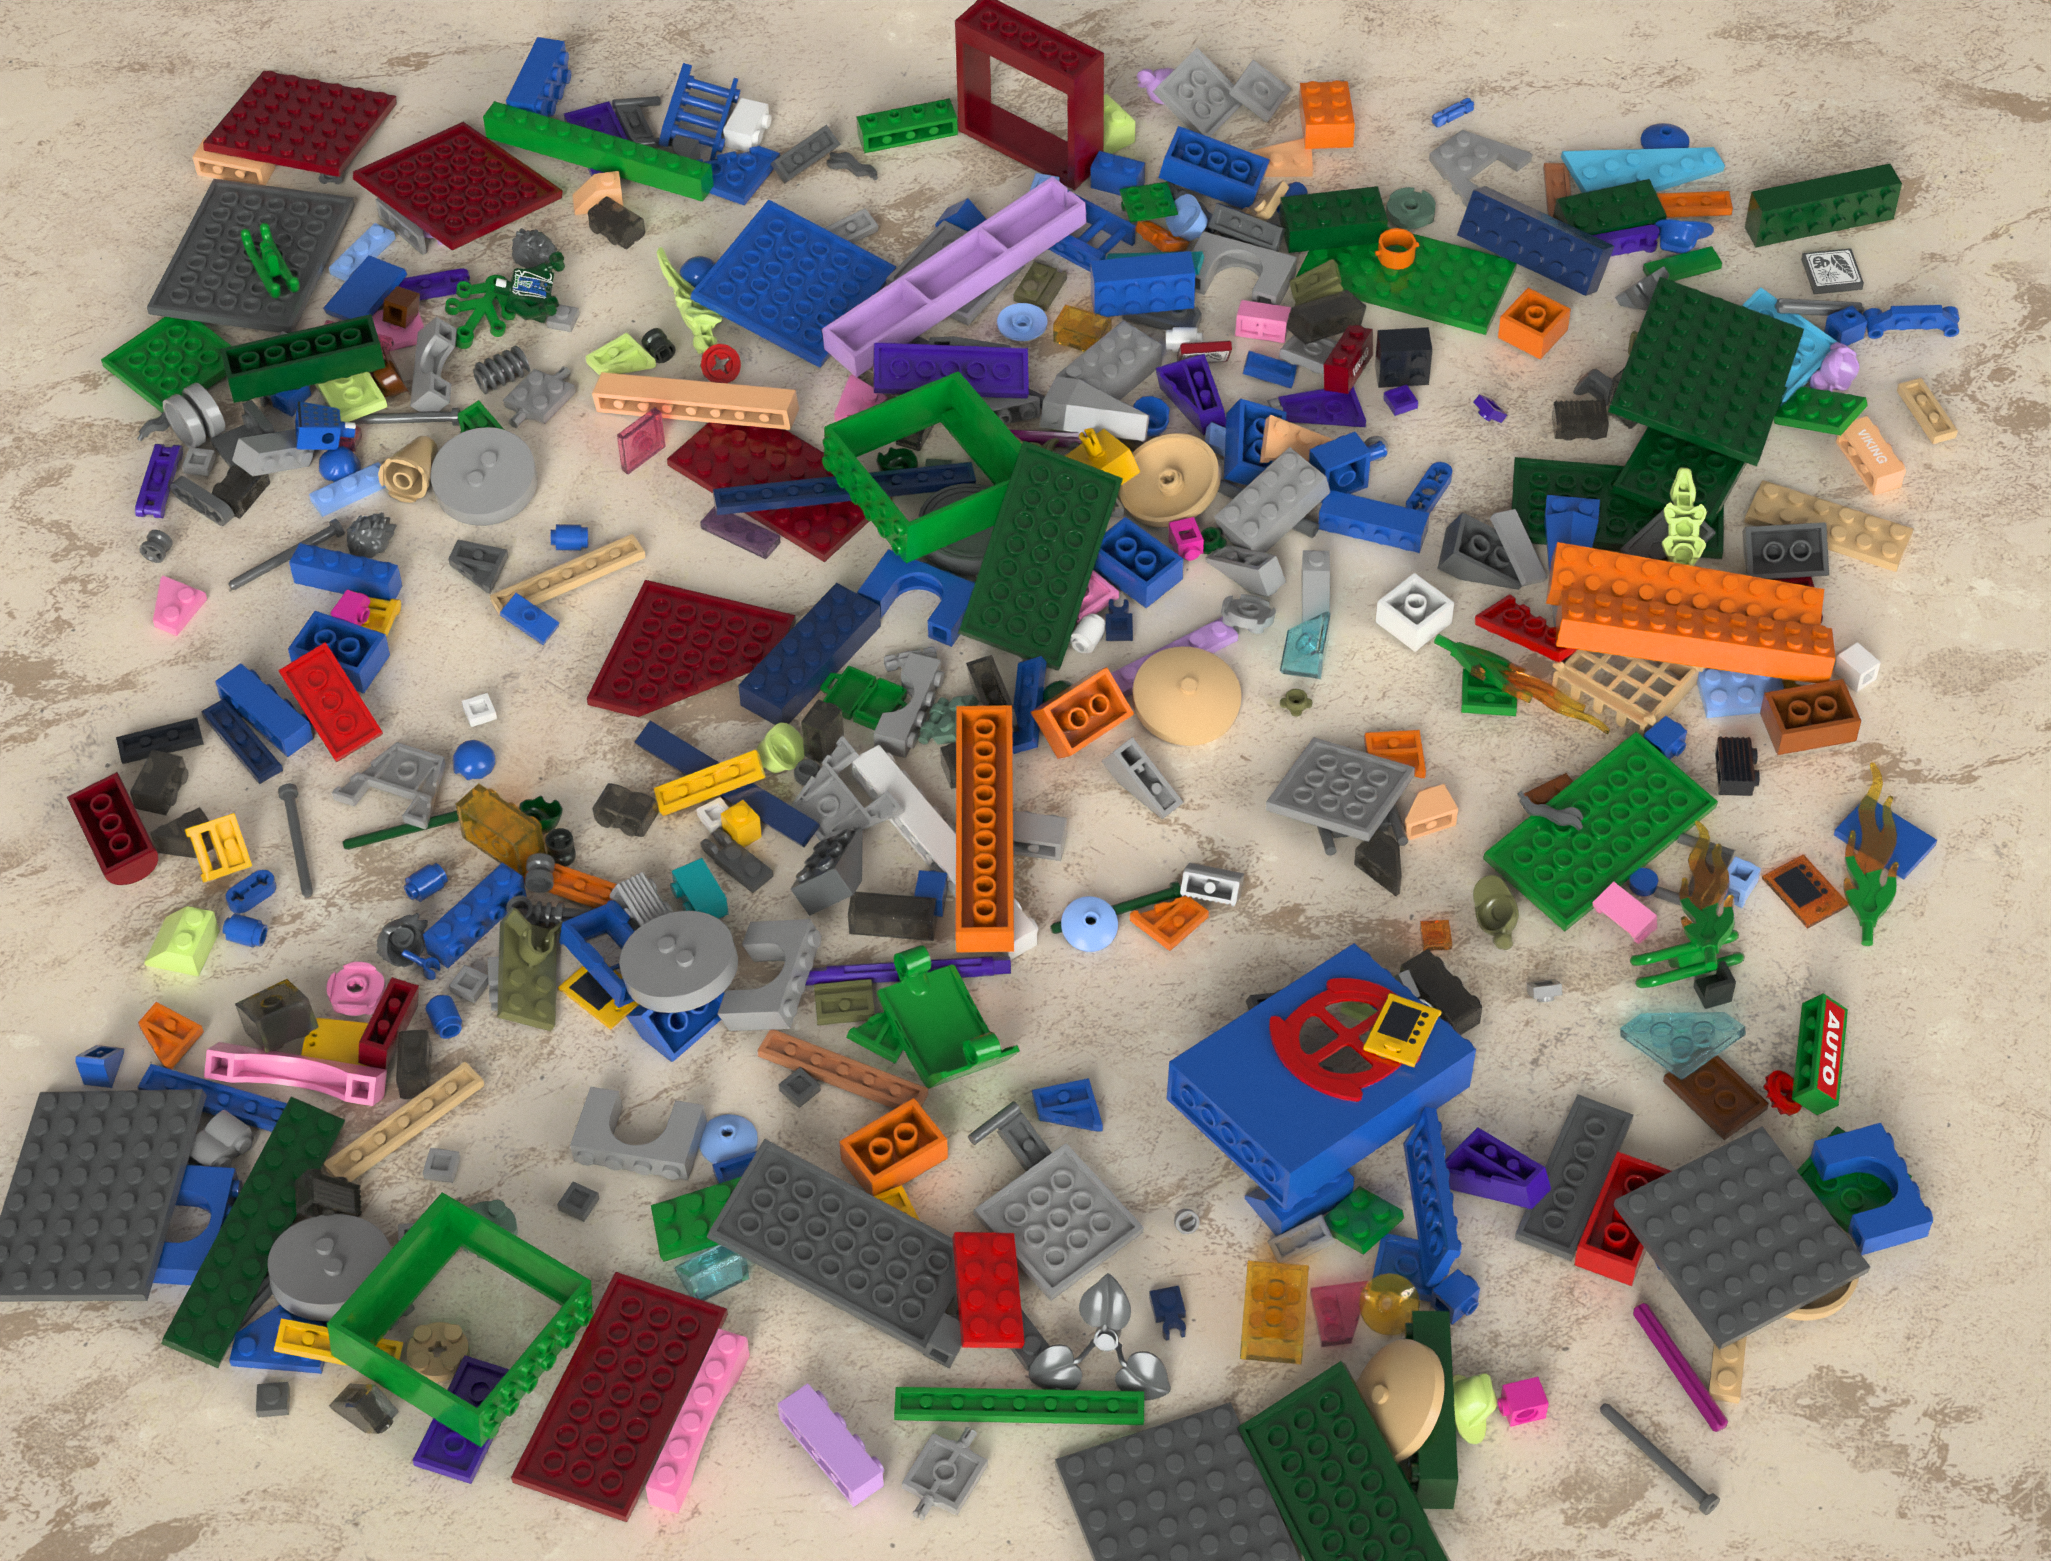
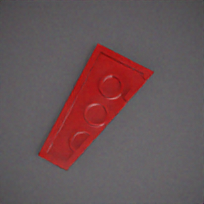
[1475,594,1577,662]

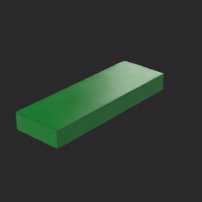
[1643,246,1722,281]

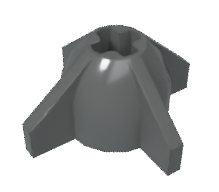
[1615,266,1669,310]

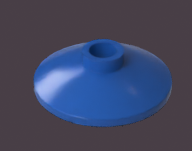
[1641,123,1689,149]

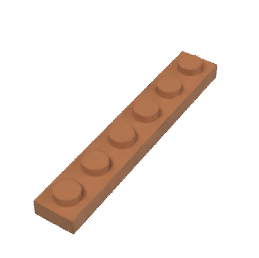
[758,1030,929,1109]

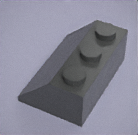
[1742,522,1829,579]

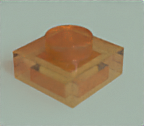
[1420,920,1452,951]

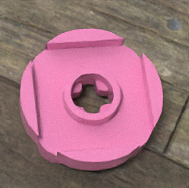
[326,962,386,1016]

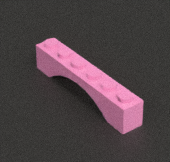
[204,1042,387,1106]
[646,1329,750,1513]

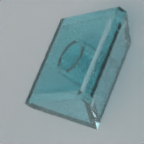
[1280,611,1331,679]
[674,1245,749,1301]

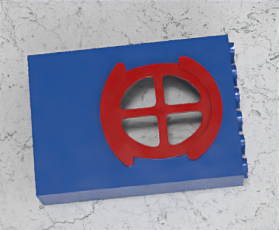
[1166,943,1476,1211]

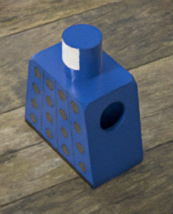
[295,401,356,450]

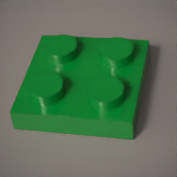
[1323,1186,1404,1255]

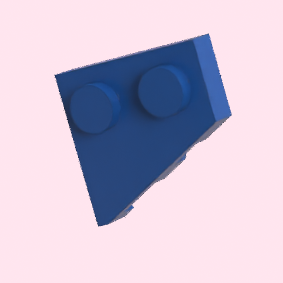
[1032,1078,1103,1132]

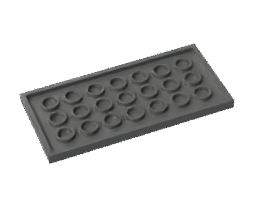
[707,1139,957,1353]

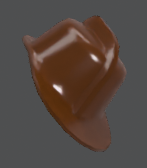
[373,345,411,397]

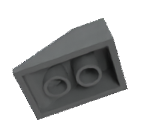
[1437,512,1522,590]

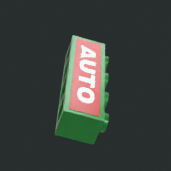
[1792,993,1848,1115]

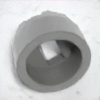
[1174,1209,1200,1234]

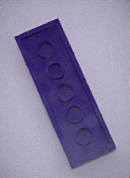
[873,343,1029,399]

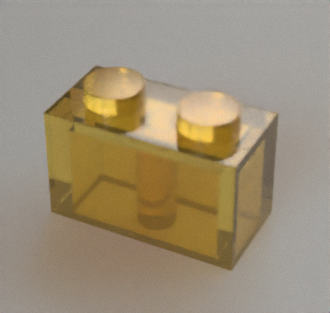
[1053,304,1112,352]

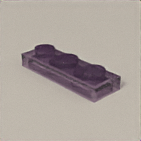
[700,506,781,559]

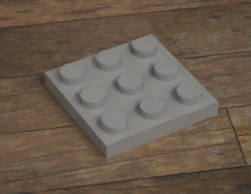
[1153,48,1242,137]

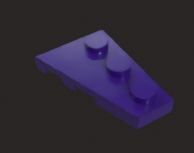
[1278,386,1366,427]

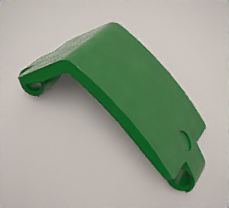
[877,945,1020,1089]

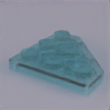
[1620,1012,1746,1080]

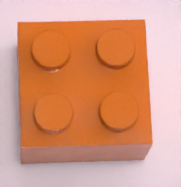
[1498,288,1571,360]

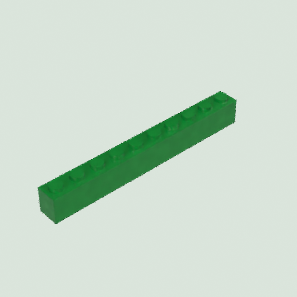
[483,101,714,202]

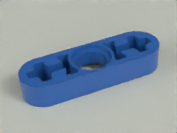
[1406,462,1452,513]

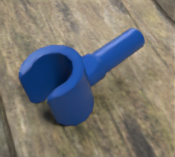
[402,949,440,980]

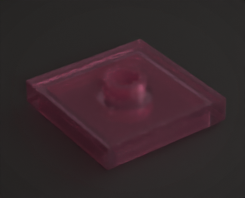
[617,407,666,475]

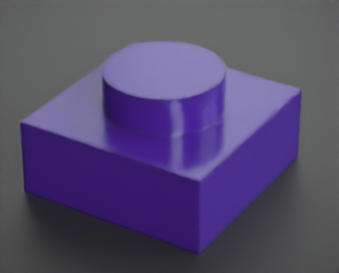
[1383,384,1418,416]
[1473,394,1508,423]

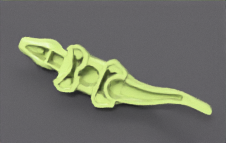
[656,247,723,358]
[1661,468,1706,566]

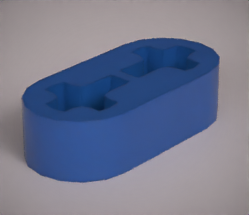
[226,870,276,914]

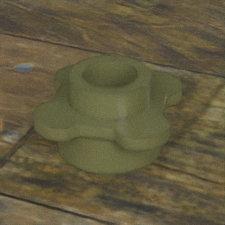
[1280,689,1313,717]

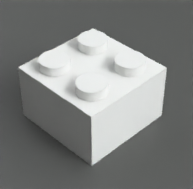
[1376,573,1454,652]

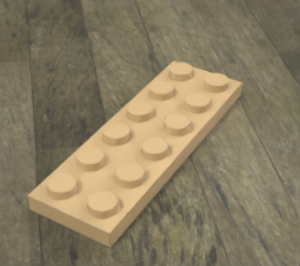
[1744,480,1914,572]

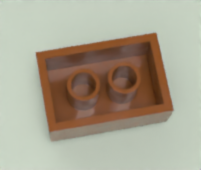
[1760,679,1862,755]

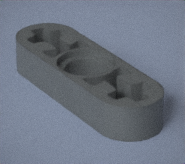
[170,476,234,526]

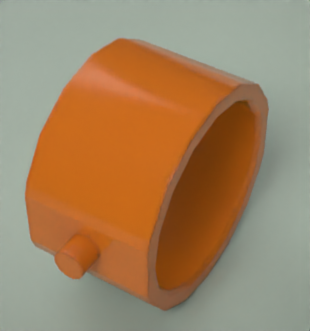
[1375,228,1419,270]

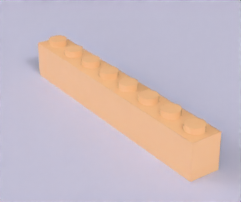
[592,372,799,430]

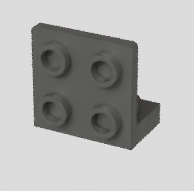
[211,400,275,469]

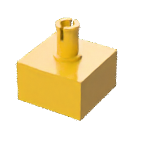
[1065,428,1140,485]

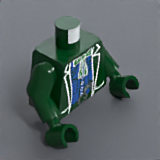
[494,251,565,323]

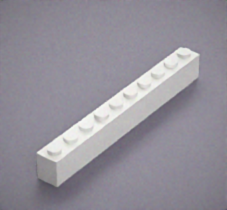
[851,745,1038,960]

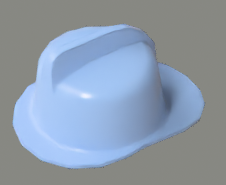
[1165,194,1208,241]

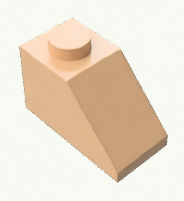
[573,171,624,215]
[1404,784,1458,841]

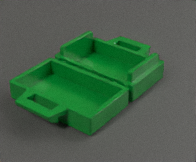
[820,666,908,731]

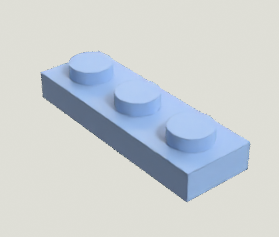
[329,223,396,282]
[309,462,386,517]

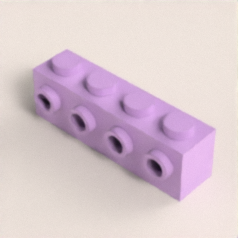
[778,1383,884,1507]

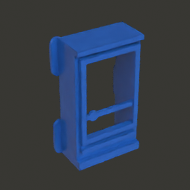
[559,900,635,1008]

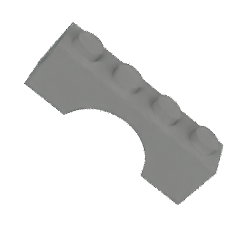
[410,317,457,412]
[874,652,944,758]

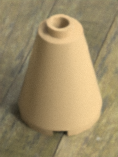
[378,436,438,503]

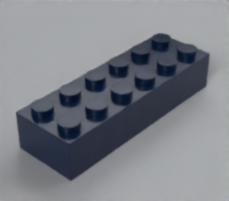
[1457,186,1614,296]
[738,583,881,725]

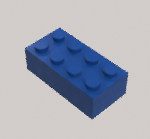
[506,37,571,117]
[1158,126,1270,209]
[1090,251,1195,318]

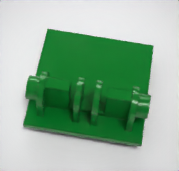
[1119,182,1178,223]

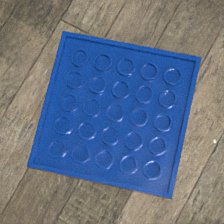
[691,199,897,368]

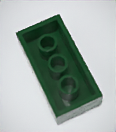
[1553,179,1667,236]
[1279,186,1388,253]

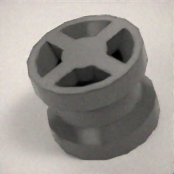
[139,530,173,563]

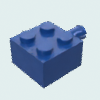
[1309,432,1387,503]

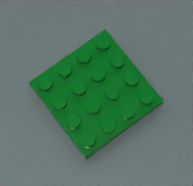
[101,317,231,413]

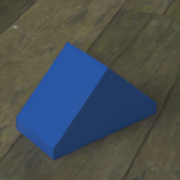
[935,198,987,232]
[75,1045,124,1088]

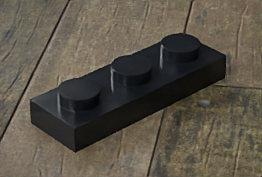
[116,717,204,764]

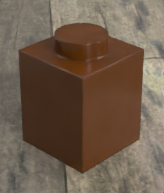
[382,286,420,329]

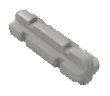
[884,647,937,671]

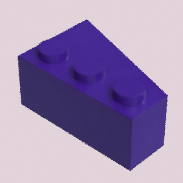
[1155,354,1226,436]
[1445,1127,1551,1209]

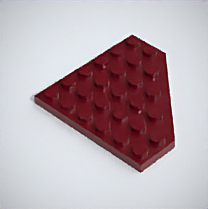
[587,580,796,717]

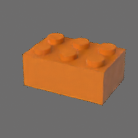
[1299,80,1355,149]
[1031,667,1134,759]
[839,1098,948,1196]

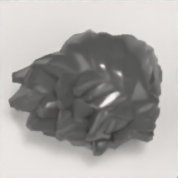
[512,228,557,268]
[347,512,397,558]
[376,913,428,967]

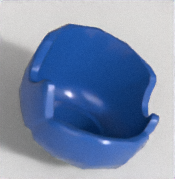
[679,256,715,288]
[1133,396,1170,437]
[319,446,361,482]
[452,739,495,780]

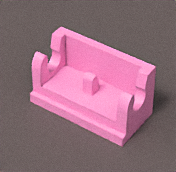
[1235,300,1291,343]
[1592,882,1657,944]

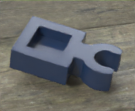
[1105,599,1133,641]
[1149,1286,1186,1341]

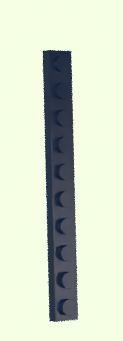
[713,462,976,515]

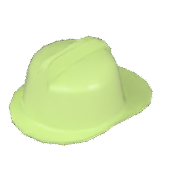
[757,723,806,773]
[1453,1374,1497,1445]

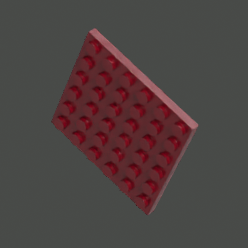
[203,71,397,177]
[353,121,563,251]

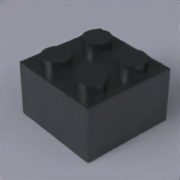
[1375,327,1433,388]

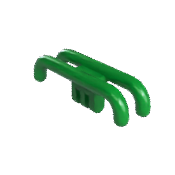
[241,223,300,299]
[1630,929,1745,988]

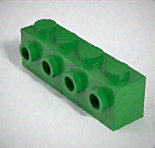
[856,98,958,153]

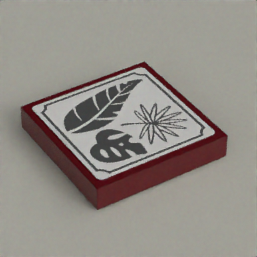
[1177,340,1232,363]

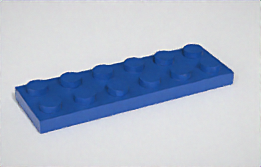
[1403,1107,1462,1288]

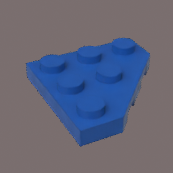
[698,146,780,206]
[229,1305,328,1374]

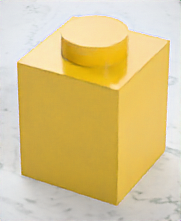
[720,800,762,848]

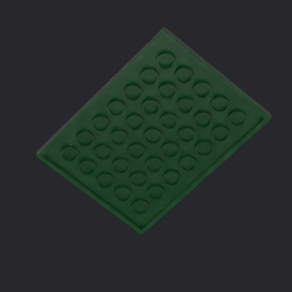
[1608,277,1804,467]

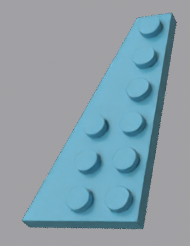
[1561,147,1725,193]

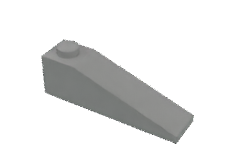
[1040,376,1150,441]

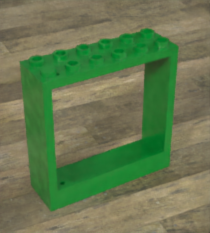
[822,371,1022,563]
[327,1192,594,1447]

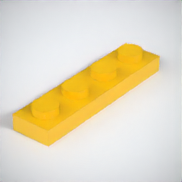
[654,750,766,816]
[274,1318,403,1366]

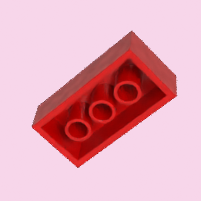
[1574,1151,1672,1286]

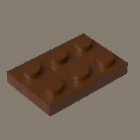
[1663,1045,1769,1141]

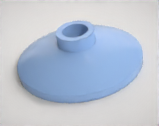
[997,303,1047,341]
[1061,896,1118,952]
[699,1114,758,1164]

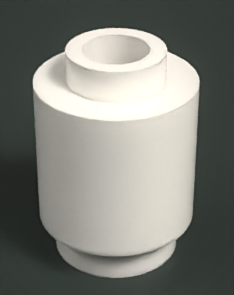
[1166,327,1203,353]
[1070,614,1106,653]

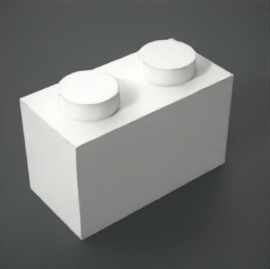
[723,98,772,152]

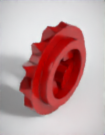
[700,344,741,384]
[1763,1070,1802,1116]

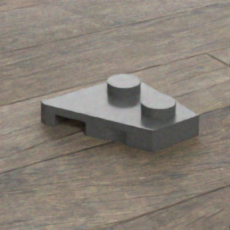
[448,539,508,594]

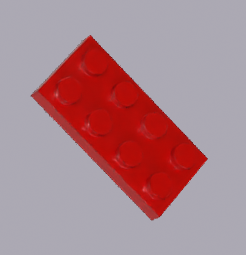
[278,642,383,762]
[952,1232,1025,1348]

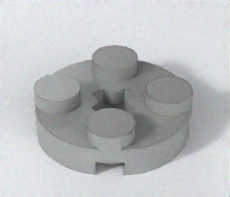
[1221,594,1276,634]

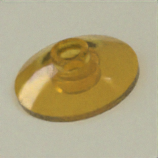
[1359,1273,1420,1335]

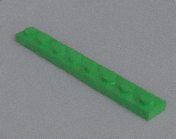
[894,1387,1144,1425]

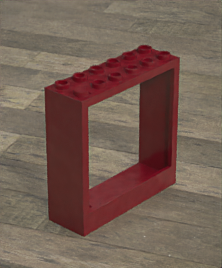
[955,0,1104,191]

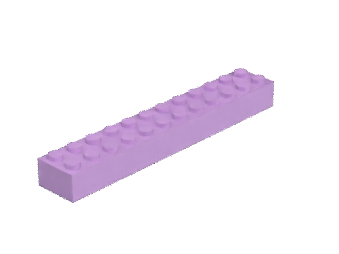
[822,176,1086,377]

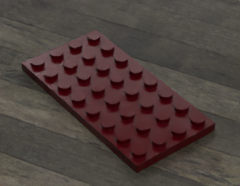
[667,422,892,563]
[511,1272,728,1522]

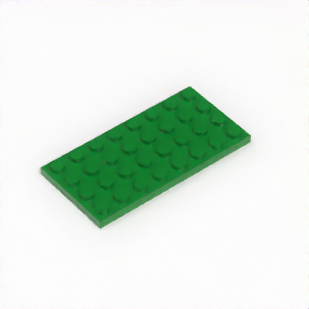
[1296,227,1517,335]
[1483,732,1718,932]

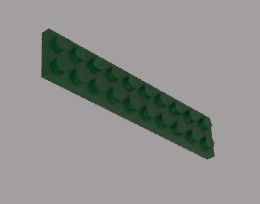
[161,1096,345,1368]

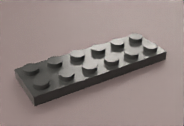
[1514,1094,1634,1261]

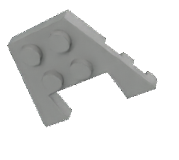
[1429,130,1532,207]
[791,736,905,841]
[332,742,446,830]

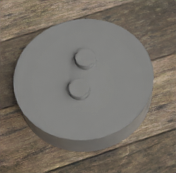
[431,427,538,526]
[619,911,738,1013]
[268,1214,391,1321]

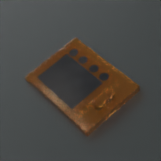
[1762,854,1849,929]

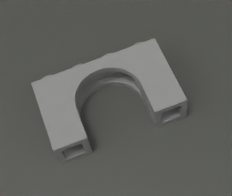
[1192,231,1297,305]
[717,919,822,1031]
[570,1087,707,1180]

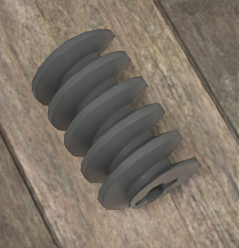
[473,346,531,394]

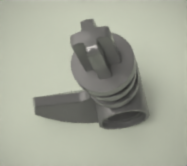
[507,896,590,928]

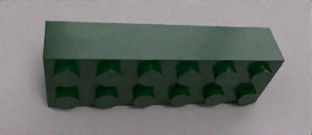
[1745,163,1902,248]
[220,314,386,403]
[1403,1311,1458,1509]

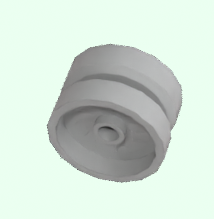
[163,382,225,448]

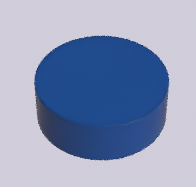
[1629,868,1658,896]

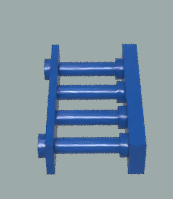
[658,63,741,160]
[1048,189,1135,272]

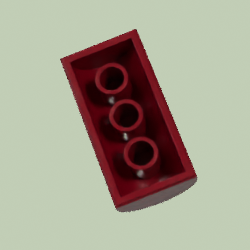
[67,772,158,885]

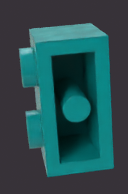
[670,858,729,919]

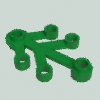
[445,275,516,349]

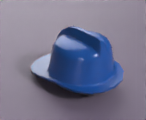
[1654,219,1714,253]

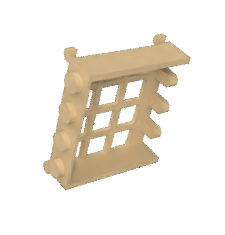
[1551,649,1705,738]

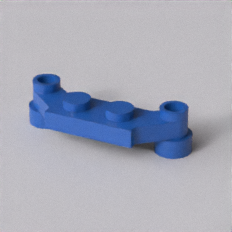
[1863,305,1960,339]

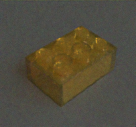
[455,783,546,877]
[1240,1260,1309,1365]

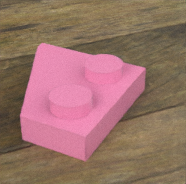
[834,374,888,422]
[153,576,207,636]

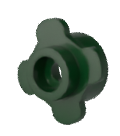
[1201,527,1227,554]

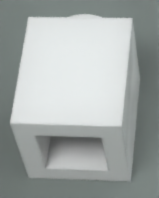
[1834,642,1881,692]

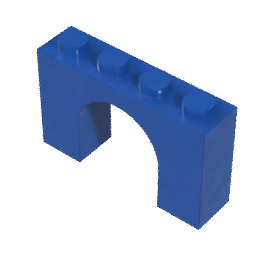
[857,549,975,647]
[1810,1123,1933,1255]
[153,1165,243,1286]

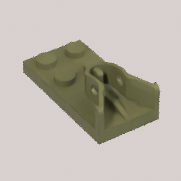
[497,907,564,1031]

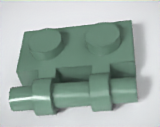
[918,694,979,745]

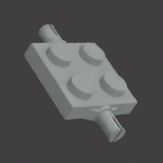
[503,366,576,428]
[902,1427,988,1520]

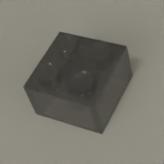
[235,979,319,1053]

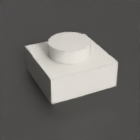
[462,693,497,727]
[696,797,729,834]

